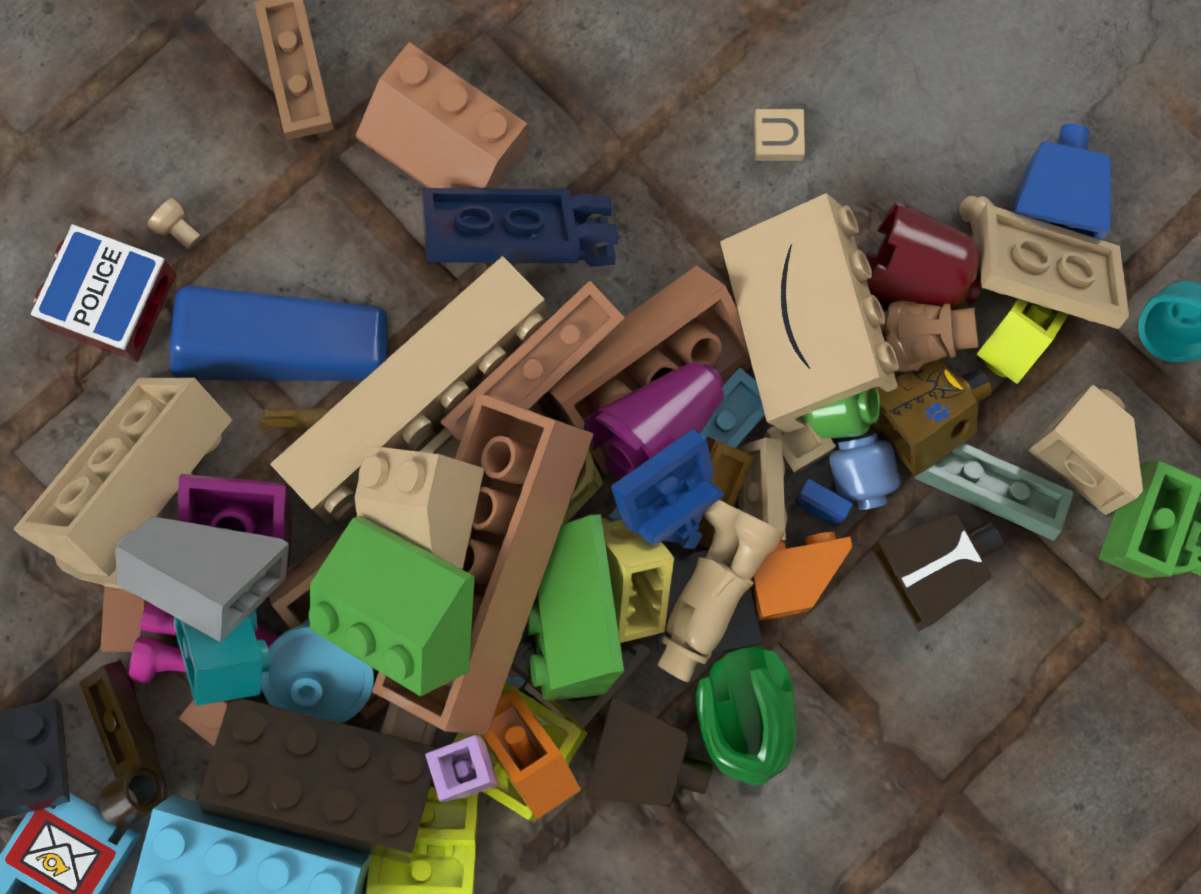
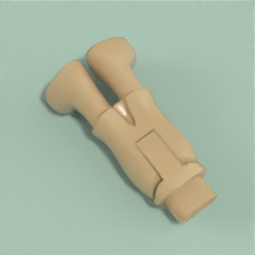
[657,500,785,682]

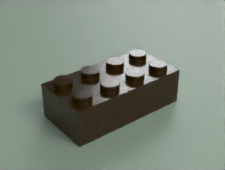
[197,698,439,864]

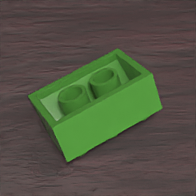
[525,514,624,701]
[309,515,474,697]

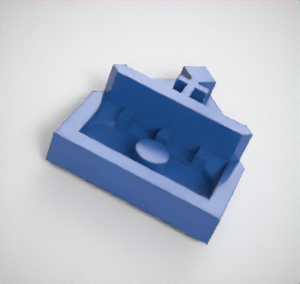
[611,429,724,549]

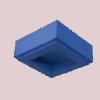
[794,479,853,527]

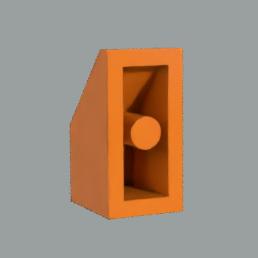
[482,688,581,820]

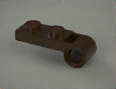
[79,660,167,827]

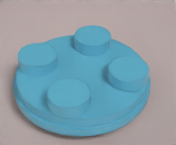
[261,620,374,723]

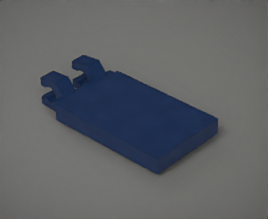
[422,188,618,267]

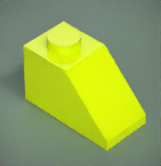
[976,298,1068,384]

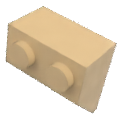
[1028,385,1143,515]

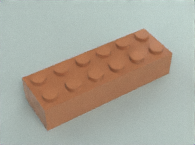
[372,393,594,735]

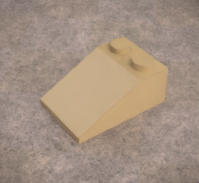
[355,445,485,569]

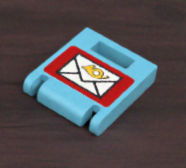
[0,793,141,894]

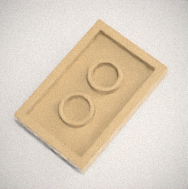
[977,204,1129,329]

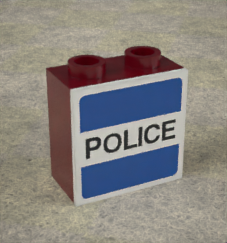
[31,224,177,363]

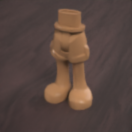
[880,301,978,372]

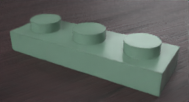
[914,443,1074,541]

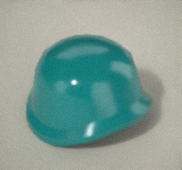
[1138,280,1201,362]

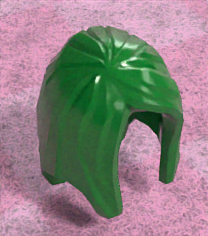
[696,646,797,786]

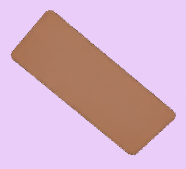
[100,587,144,652]

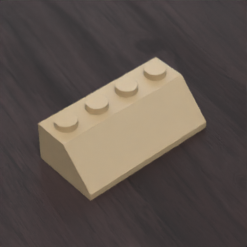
[13,378,232,577]

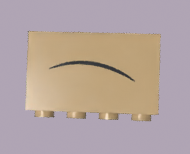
[720,193,899,433]

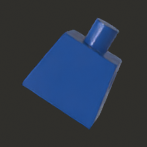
[1010,123,1111,240]

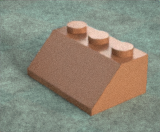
[356,42,529,189]

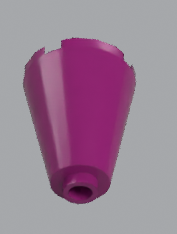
[584,362,724,480]

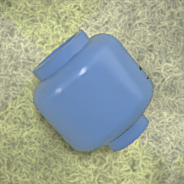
[829,433,901,510]

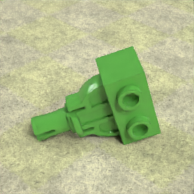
[1099,461,1201,578]

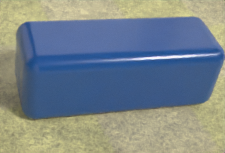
[169,286,388,381]

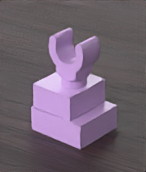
[425,735,499,802]

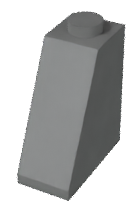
[115,516,289,643]

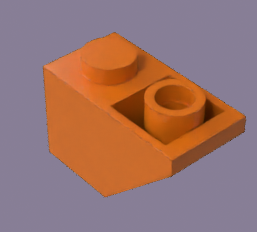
[751,532,852,622]

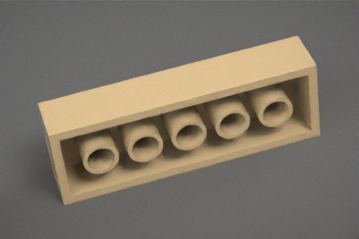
[270,256,547,525]

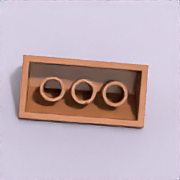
[545,265,752,475]

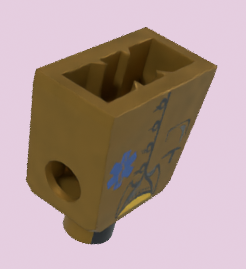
[871,359,991,476]

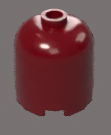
[865,202,982,310]

